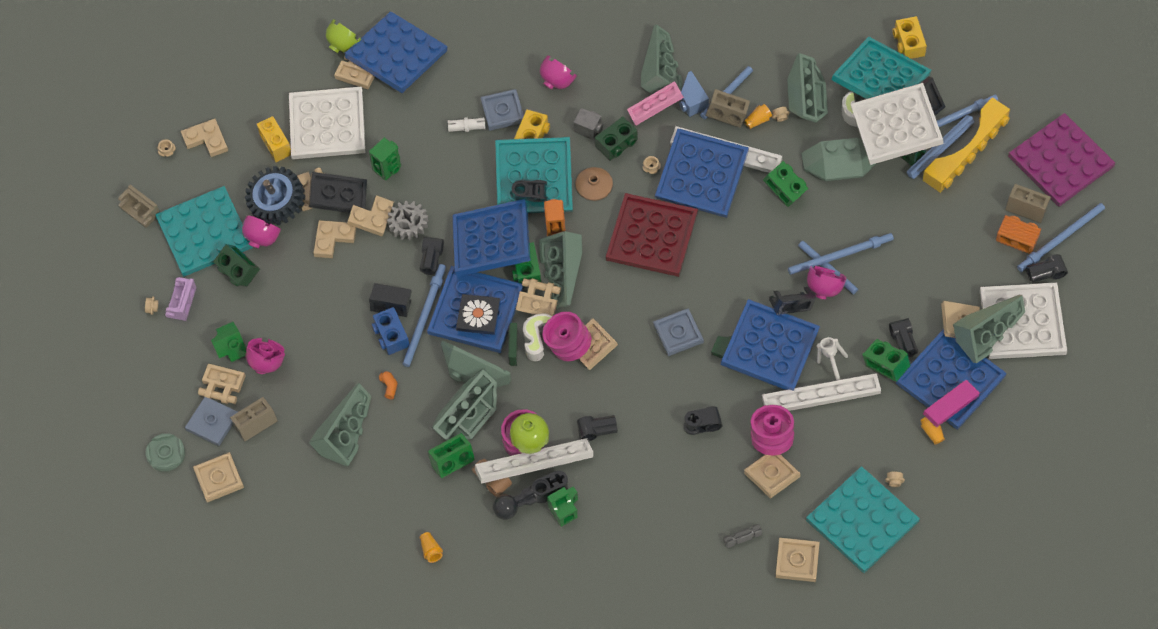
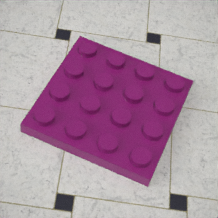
[1008,113,1115,207]

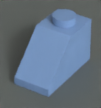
[679,71,709,117]

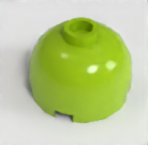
[326,19,361,53]
[510,413,549,454]

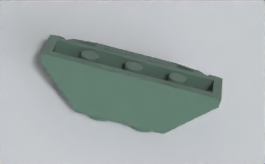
[787,53,828,122]
[801,138,877,181]
[441,341,511,387]
[432,369,497,441]

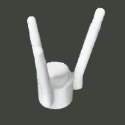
[817,337,848,381]

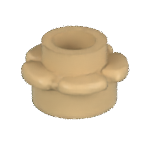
[772,107,790,122]
[157,139,176,157]
[643,156,661,174]
[145,296,158,315]
[885,472,905,487]

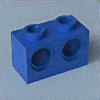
[371,307,409,355]

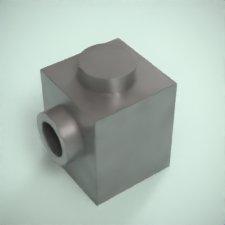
[573,108,603,140]

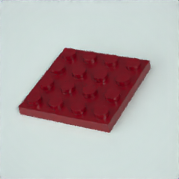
[606,193,698,277]

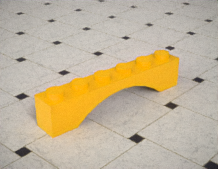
[923,97,1010,193]

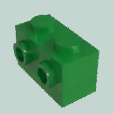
[369,137,401,181]
[763,161,809,207]

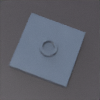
[481,89,524,131]
[653,308,704,356]
[185,397,238,446]

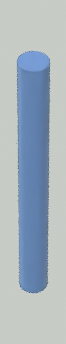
[700,66,753,119]
[798,241,858,295]

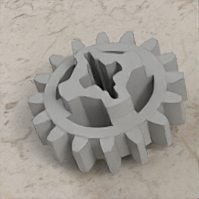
[387,201,428,240]

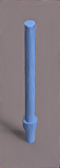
[937,94,998,127]
[1017,203,1105,272]
[788,233,894,275]
[403,264,446,367]

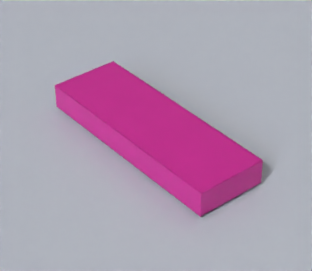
[923,380,980,428]

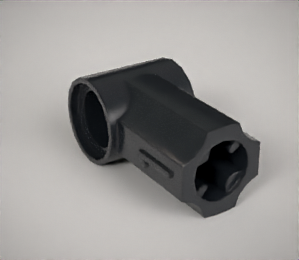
[420,237,444,275]
[1026,254,1068,282]
[889,318,918,358]
[577,415,618,441]

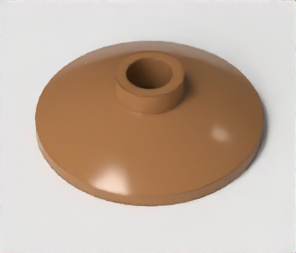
[575,167,613,201]

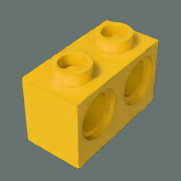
[892,16,927,59]
[514,109,550,139]
[257,116,291,162]

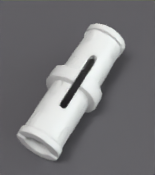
[448,117,485,132]

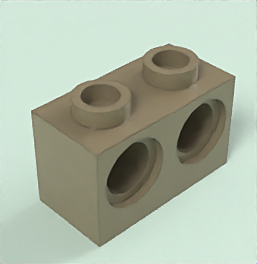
[705,89,750,128]

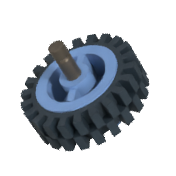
[245,166,306,225]

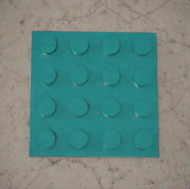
[831,36,931,99]
[495,137,573,213]
[155,186,253,277]
[806,466,920,573]

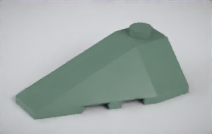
[641,24,683,94]
[539,231,582,309]
[953,294,1025,363]
[309,383,371,466]

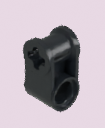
[511,180,547,202]
[684,406,723,435]

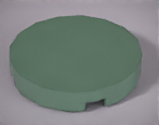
[145,433,185,471]

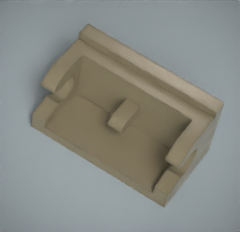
[1005,184,1051,223]
[118,185,159,228]
[230,397,278,441]

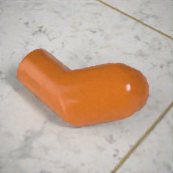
[379,371,398,399]

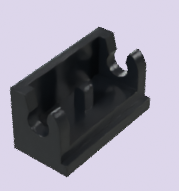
[369,283,412,317]
[769,287,816,315]

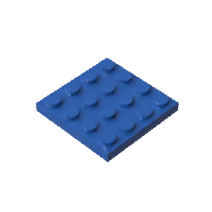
[345,11,447,93]
[655,128,749,218]
[453,199,531,276]
[427,266,524,353]
[720,299,820,391]
[896,329,1006,430]

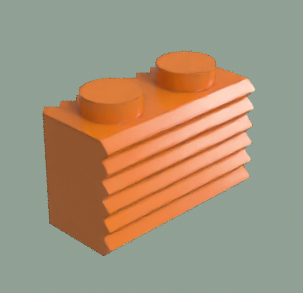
[544,199,565,237]
[996,215,1041,254]

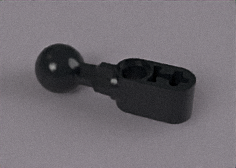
[493,471,568,520]

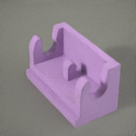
[165,277,196,321]

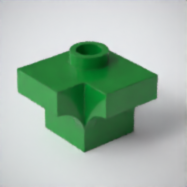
[211,322,247,362]
[547,486,578,527]

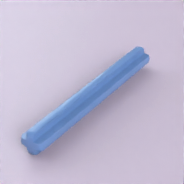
[907,115,975,179]

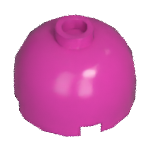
[540,55,577,90]
[242,215,281,249]
[807,266,846,300]
[246,338,285,374]

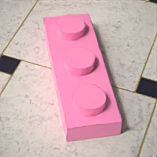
[627,81,684,126]

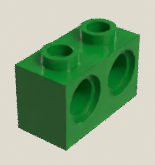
[512,242,541,287]
[863,339,910,382]
[428,433,475,478]

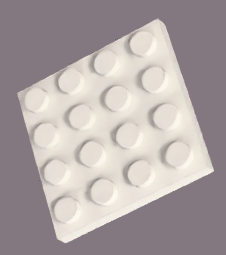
[851,83,944,165]
[289,87,366,159]
[980,283,1067,359]

